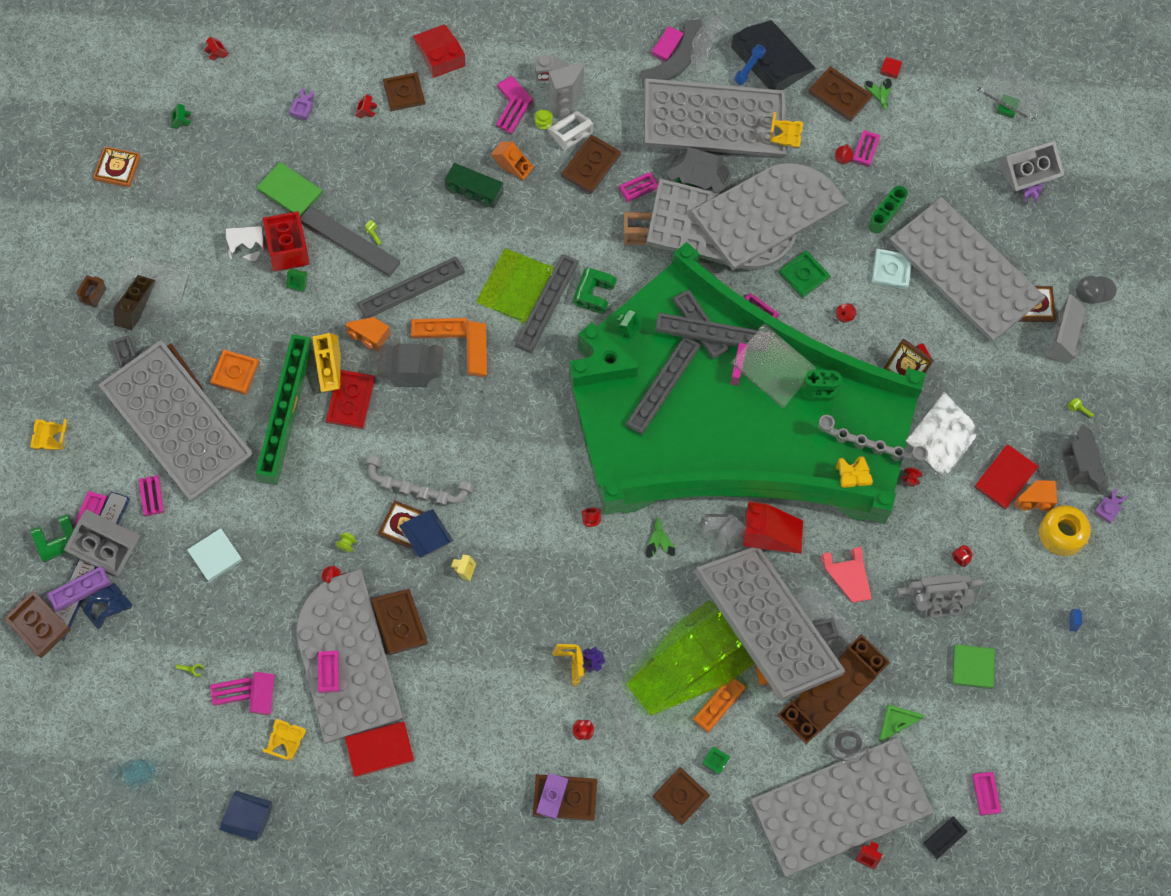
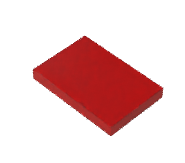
[326,370,376,429]
[974,444,1039,510]
[345,721,415,778]

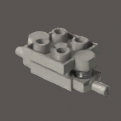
[897,574,984,618]

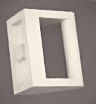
[547,111,593,150]

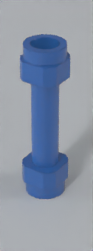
[734,44,766,85]

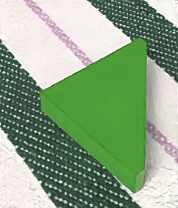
[879,704,924,742]

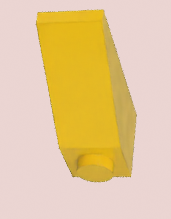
[312,333,341,393]

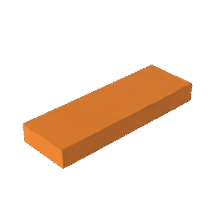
[411,318,468,339]
[466,321,487,377]
[693,675,747,733]

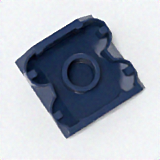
[399,509,454,558]
[220,791,272,841]

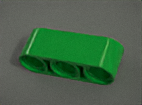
[869,186,908,233]

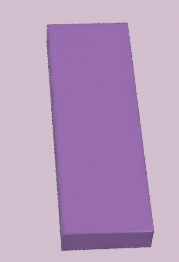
[47,566,111,612]

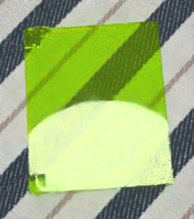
[476,248,555,323]

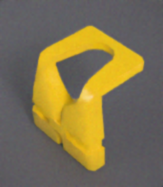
[770,112,803,148]
[30,419,68,450]
[835,456,873,488]
[552,644,584,687]
[262,719,306,761]

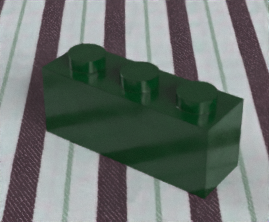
[445,163,503,208]

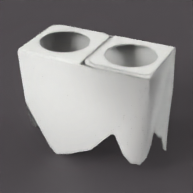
[226,226,265,261]

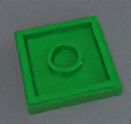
[778,250,831,299]

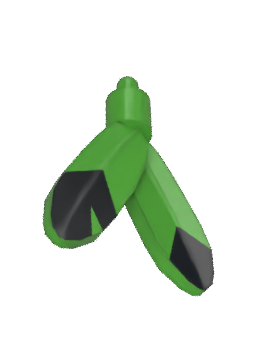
[865,78,892,110]
[646,517,675,558]

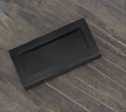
[923,816,968,859]

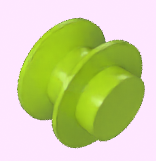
[535,109,553,130]
[335,532,357,552]

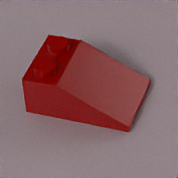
[413,24,466,78]
[263,211,310,271]
[743,501,803,554]

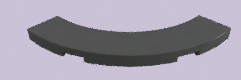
[640,19,702,89]

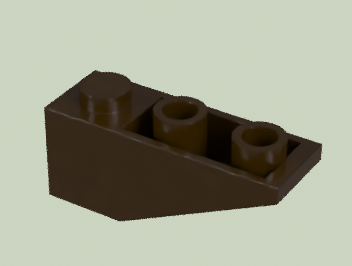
[114,275,155,331]

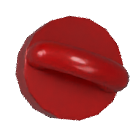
[835,144,853,164]
[582,507,601,527]
[952,545,972,567]
[322,565,342,583]

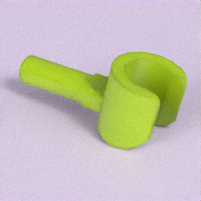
[365,220,382,246]
[1067,398,1094,418]
[176,664,204,678]

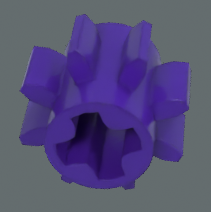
[583,647,606,673]

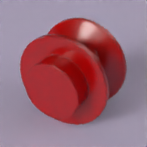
[836,303,856,323]
[901,467,923,487]
[572,720,594,740]

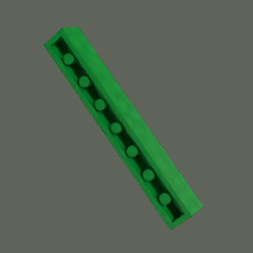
[255,334,312,485]

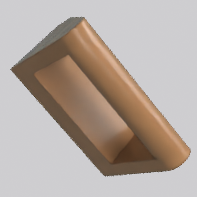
[624,212,652,245]

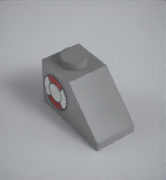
[535,55,570,82]

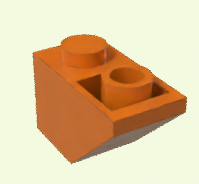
[490,141,534,180]
[345,317,391,351]
[1014,480,1057,511]

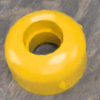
[1039,505,1091,556]

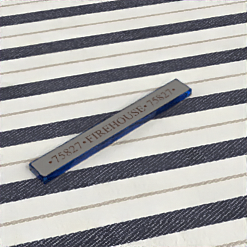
[54,491,130,641]

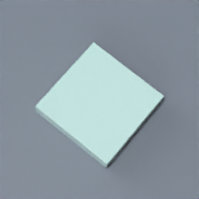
[871,249,912,290]
[187,528,243,582]

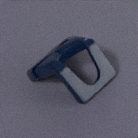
[83,583,132,629]

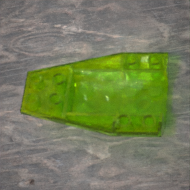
[626,600,755,716]

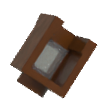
[76,275,107,308]

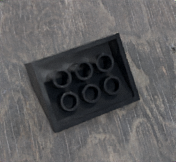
[731,20,815,90]

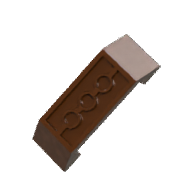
[777,634,890,745]

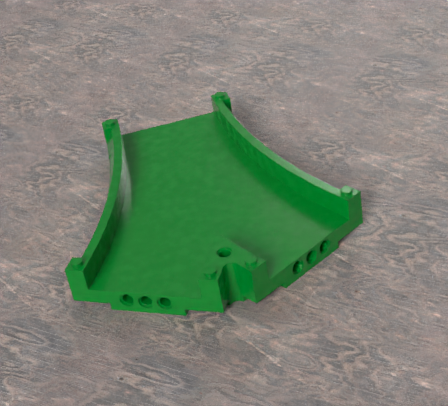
[568,242,926,524]

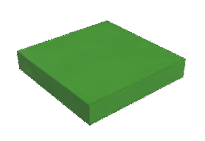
[952,644,995,689]

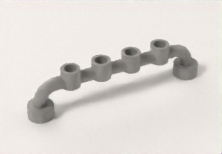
[818,415,928,462]
[365,455,475,506]

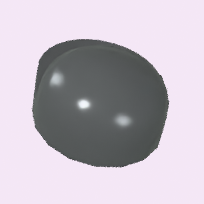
[1076,276,1116,304]

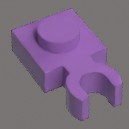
[289,88,314,120]
[1023,182,1043,203]
[1094,489,1126,524]

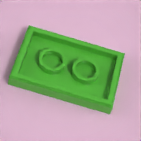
[257,162,323,218]

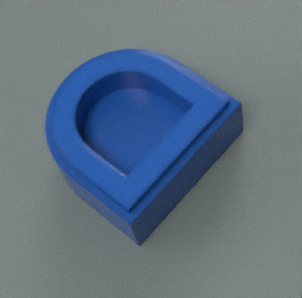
[1069,609,1082,632]

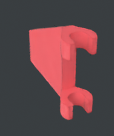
[821,547,872,603]

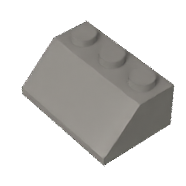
[548,62,584,118]
[998,141,1064,191]
[1047,294,1087,364]
[64,509,140,577]

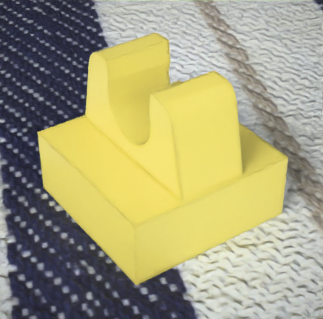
[451,555,476,581]

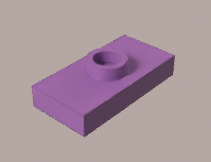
[536,773,568,820]

